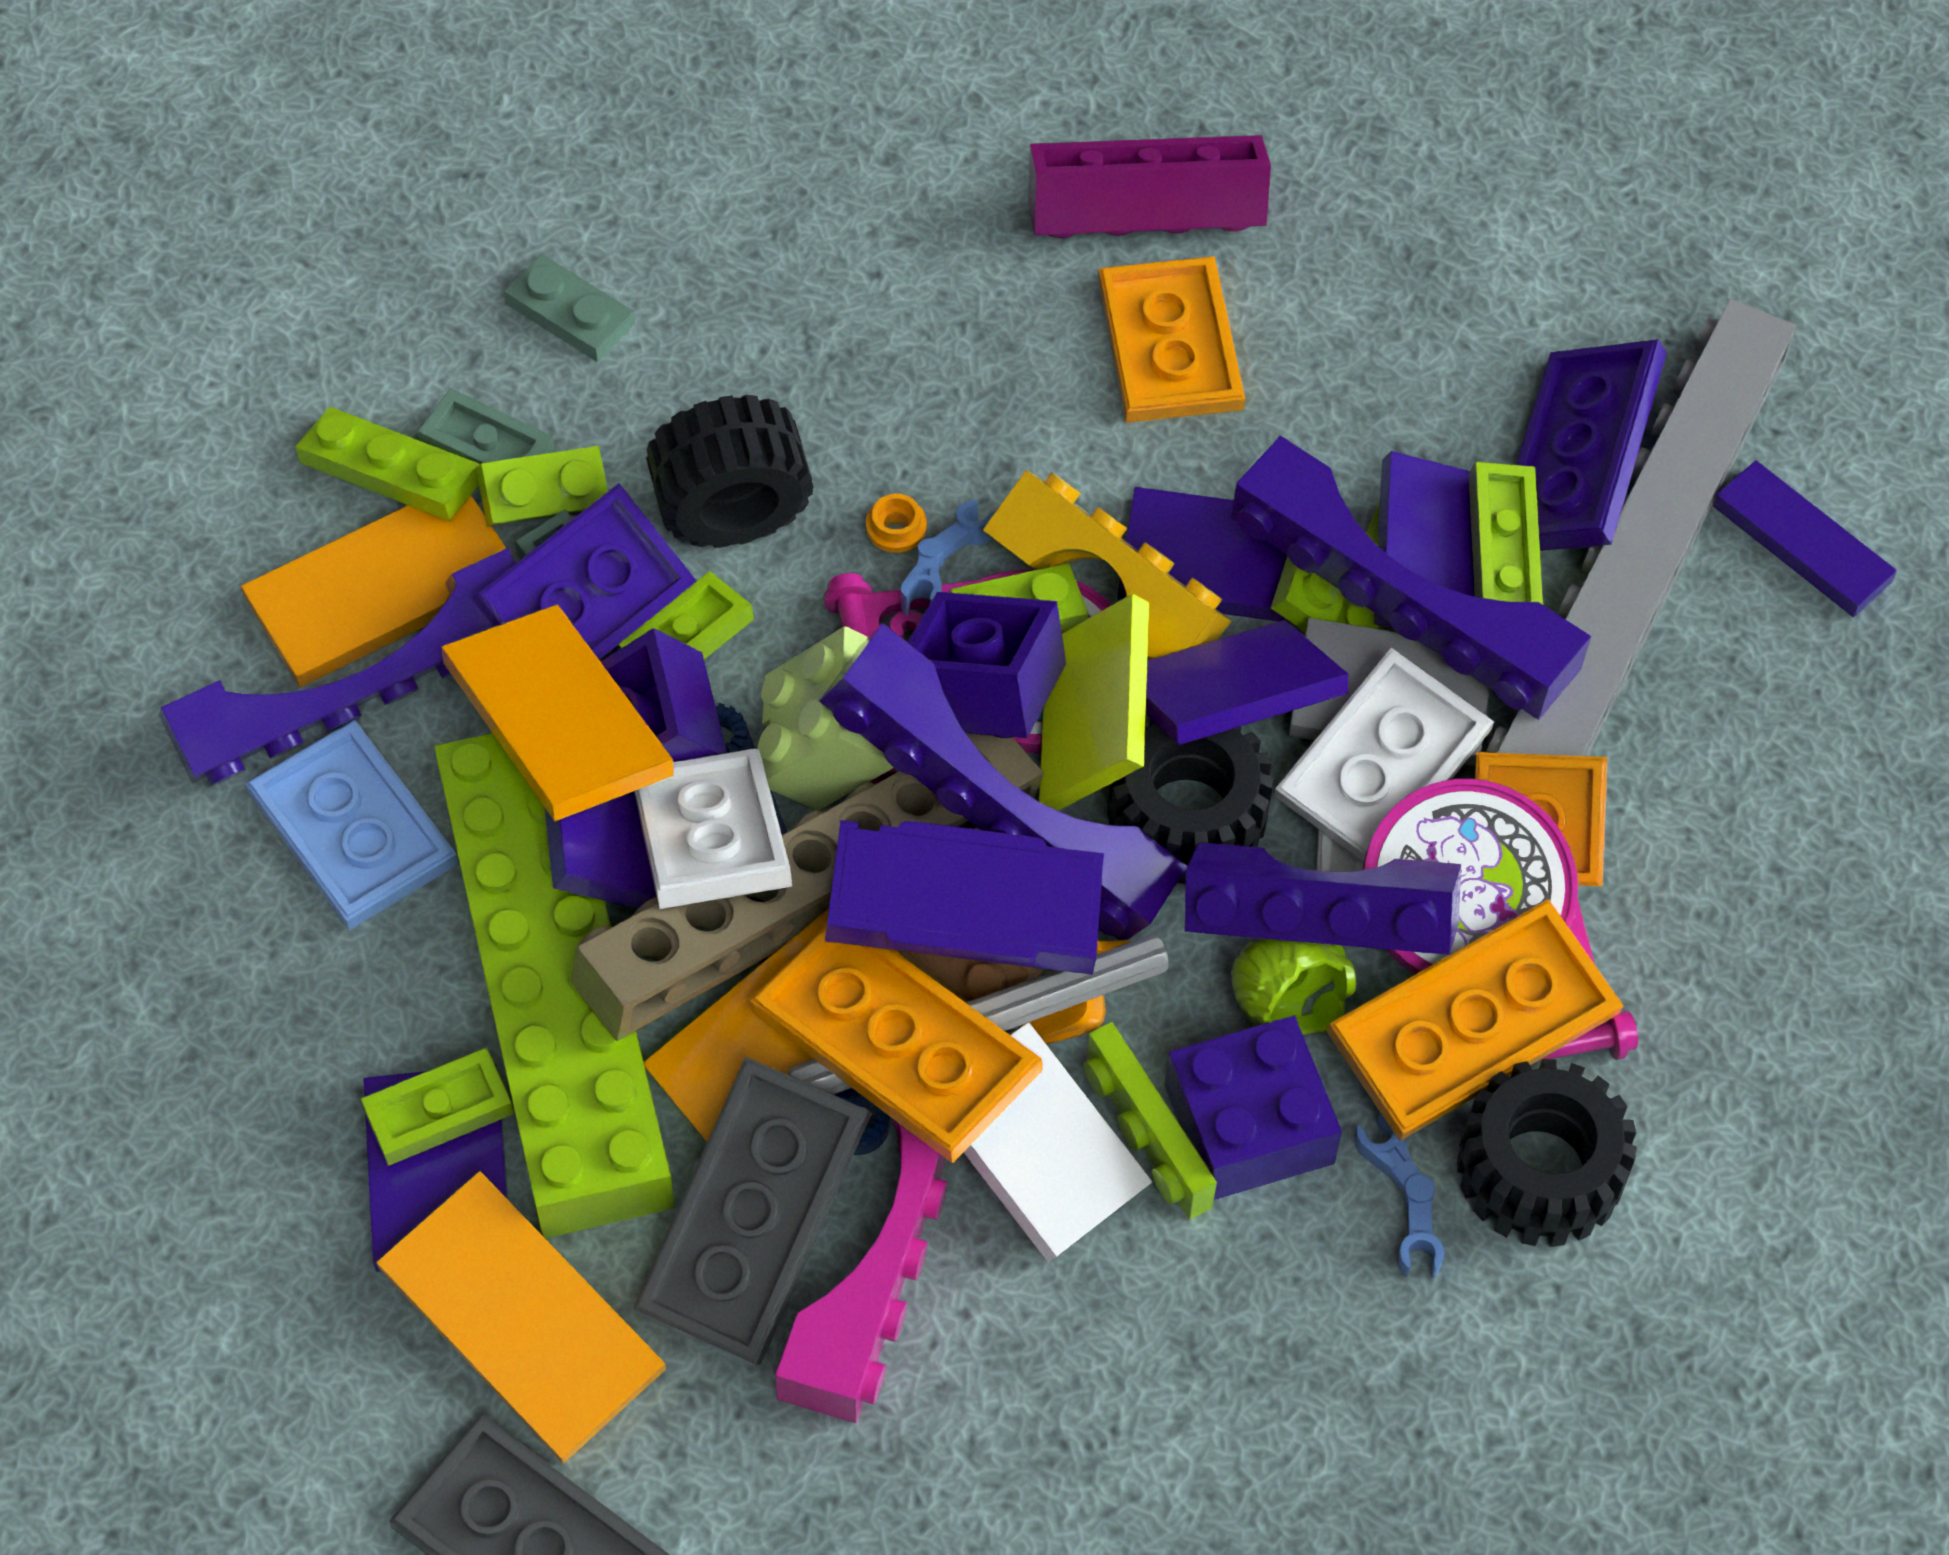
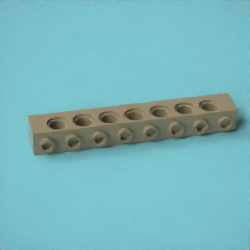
[570,733,1044,1041]

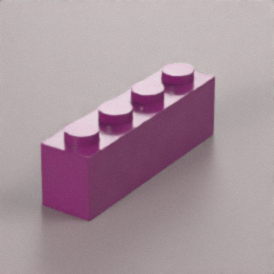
[1028,135,1271,238]

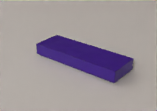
[1713,460,1897,618]

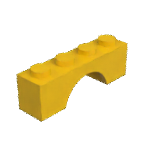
[983,470,1232,659]

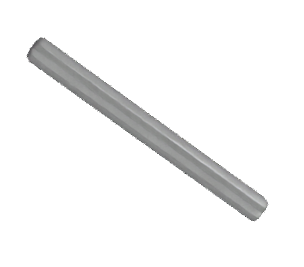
[788,935,1169,1095]

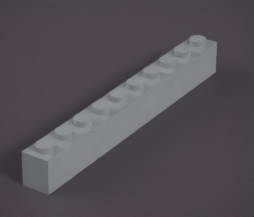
[1486,298,1797,756]

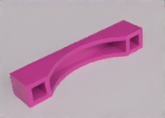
[775,1117,960,1423]

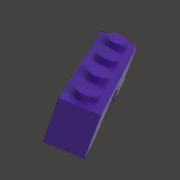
[1184,842,1461,955]

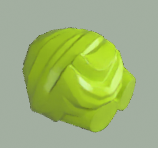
[1231,938,1356,1035]

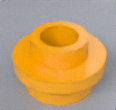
[866,493,927,553]

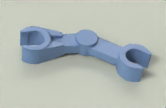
[901,500,995,615]
[1355,1113,1444,1278]

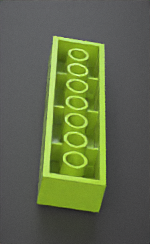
[434,733,675,1239]

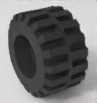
[646,395,814,548]
[1108,718,1273,884]
[1457,1059,1637,1247]

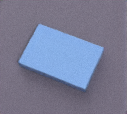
[245,719,459,931]

